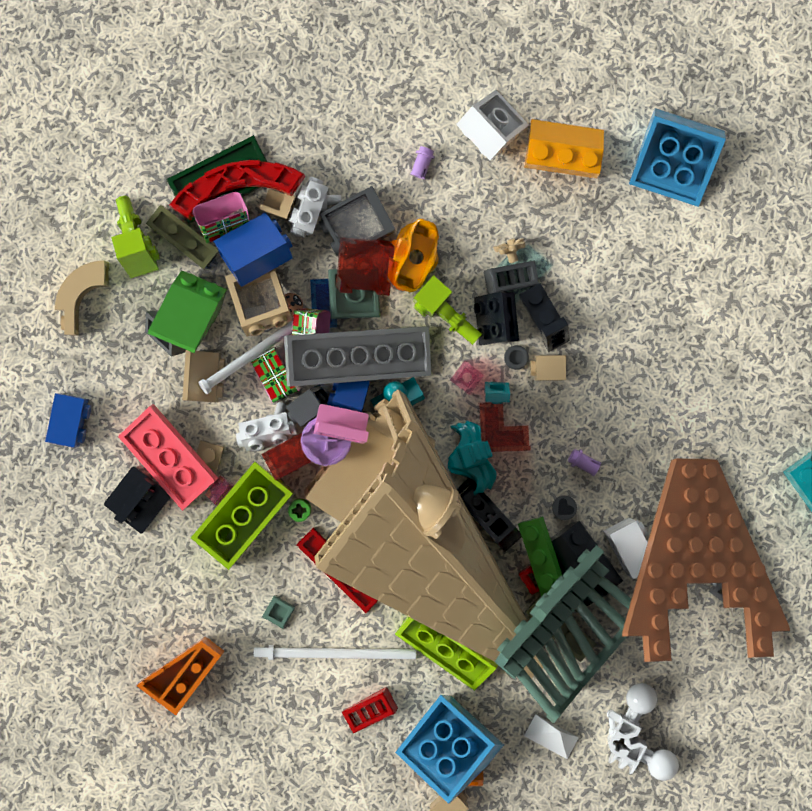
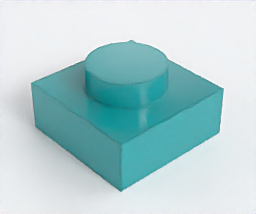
[484,382,510,404]

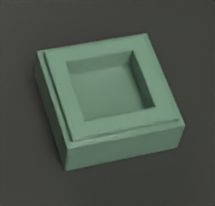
[262,595,295,629]

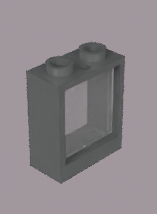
[319,186,396,259]

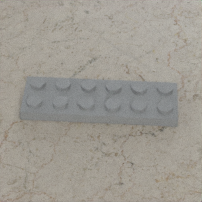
[284,326,432,387]

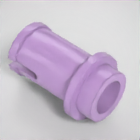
[410,146,435,180]
[568,449,601,476]

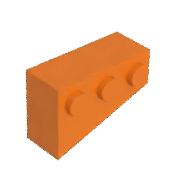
[136,636,224,715]

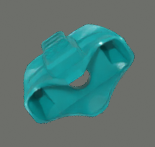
[448,421,497,496]

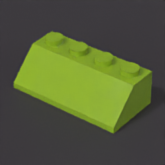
[191,462,295,570]
[395,616,498,691]

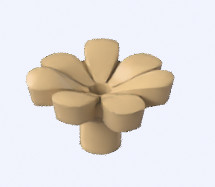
[493,238,525,263]

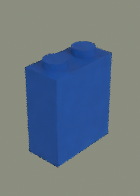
[214,212,293,287]

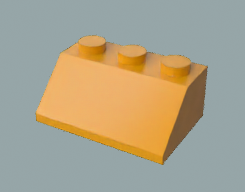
[524,119,604,179]

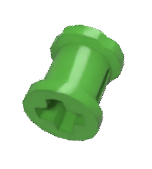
[288,498,311,522]

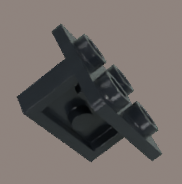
[474,291,520,346]
[104,466,171,534]

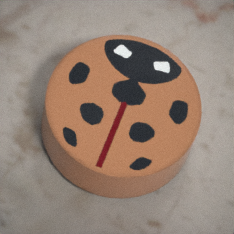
[279,293,303,317]

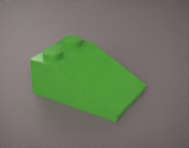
[148,270,227,353]

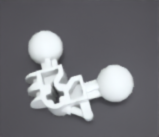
[607,683,679,781]

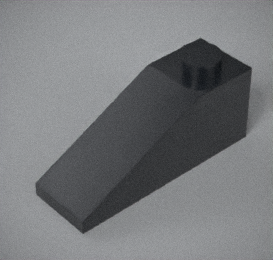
[457,478,522,552]

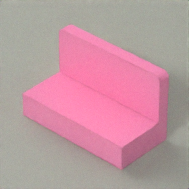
[313,404,369,444]

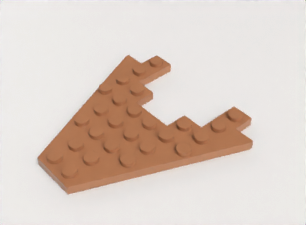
[622,458,790,662]

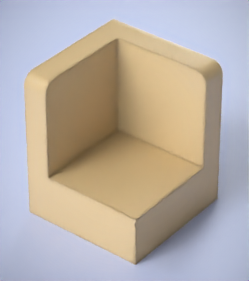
[259,189,297,221]

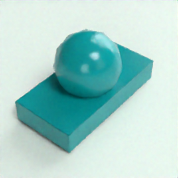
[371,377,426,407]

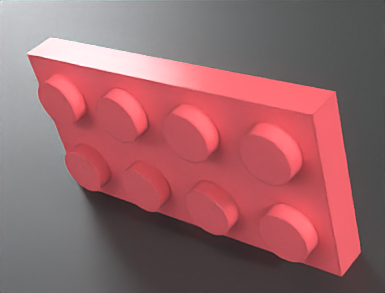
[118,404,219,511]

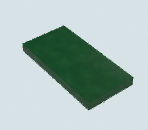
[166,135,267,223]

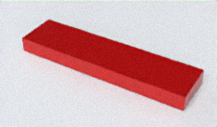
[296,527,378,613]

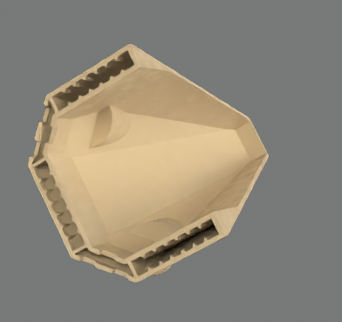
[304,390,543,679]

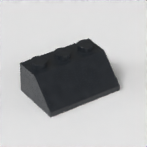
[550,521,623,612]

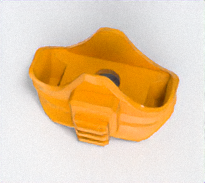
[386,219,439,292]

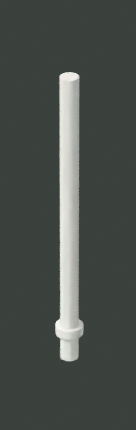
[254,645,416,660]

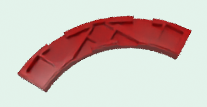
[169,160,306,220]

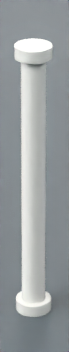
[198,317,293,394]

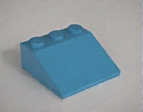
[629,108,726,207]
[395,695,504,804]

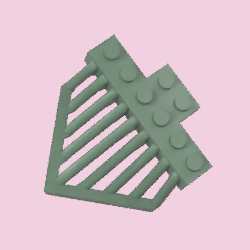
[495,545,631,724]

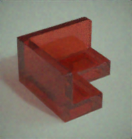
[478,402,531,452]
[261,433,312,481]

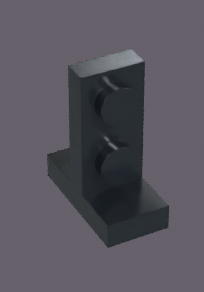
[519,283,570,352]

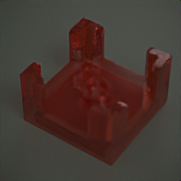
[336,237,395,296]

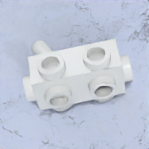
[289,177,342,238]
[236,402,297,451]

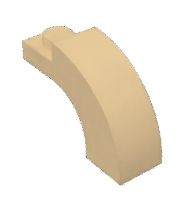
[54,260,109,336]

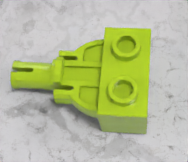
[111,196,160,278]
[413,275,482,345]

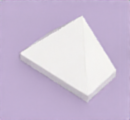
[524,714,579,759]

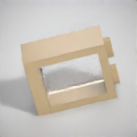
[225,268,293,337]

